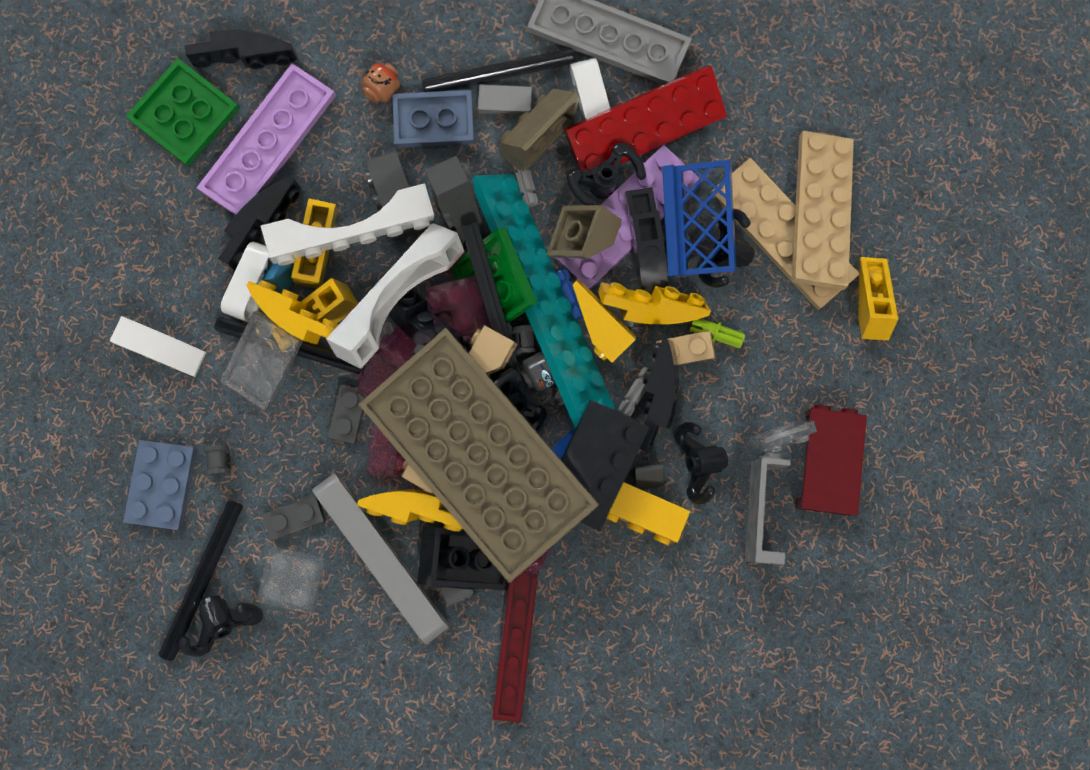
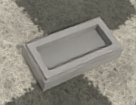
[478,85,532,115]

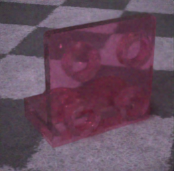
[366,422,405,478]

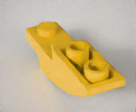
[247,280,339,345]
[598,282,711,324]
[357,489,463,531]

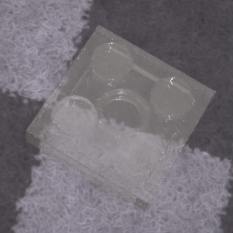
[747,421,817,453]
[256,546,326,614]

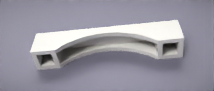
[261,183,434,266]
[326,223,465,369]

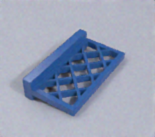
[662,160,737,277]

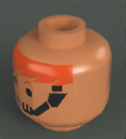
[361,63,400,104]

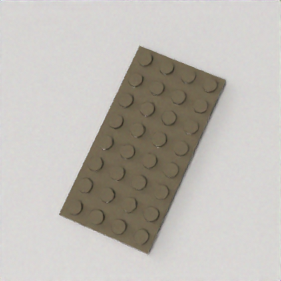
[358,328,599,583]

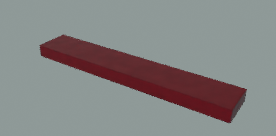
[492,557,540,723]

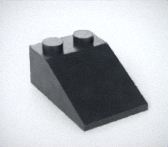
[417,527,509,591]

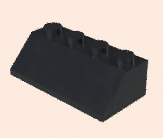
[561,400,650,532]

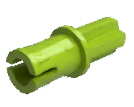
[689,318,745,348]

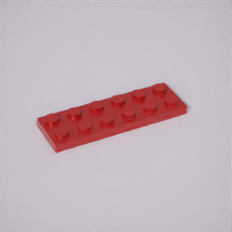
[564,65,727,171]

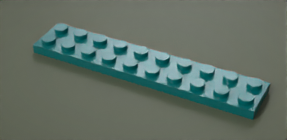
[471,174,616,429]

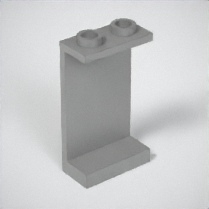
[745,453,791,565]

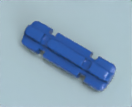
[555,268,583,320]

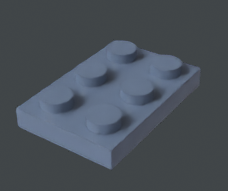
[392,90,474,148]
[123,440,197,530]

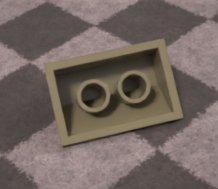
[499,89,580,172]

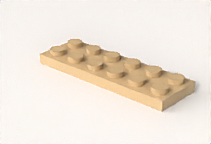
[792,131,854,290]
[710,158,859,310]

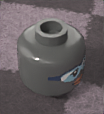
[520,351,555,392]

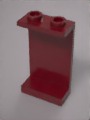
[796,405,867,516]

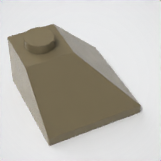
[546,205,622,259]

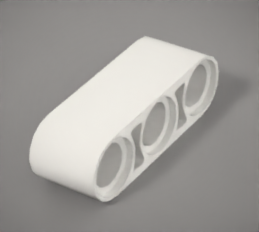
[570,58,610,120]
[221,242,272,322]

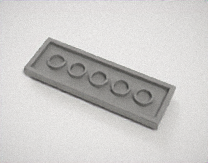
[527,0,692,85]

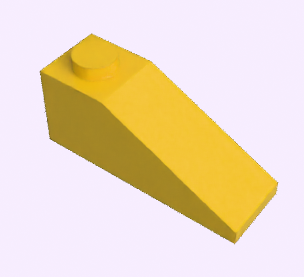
[858,257,898,341]
[269,278,359,349]
[573,278,636,362]

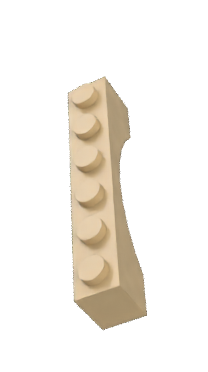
[402,325,518,493]

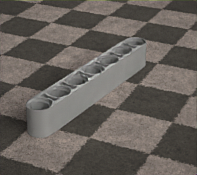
[312,472,450,645]

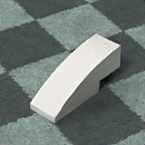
[110,316,206,377]

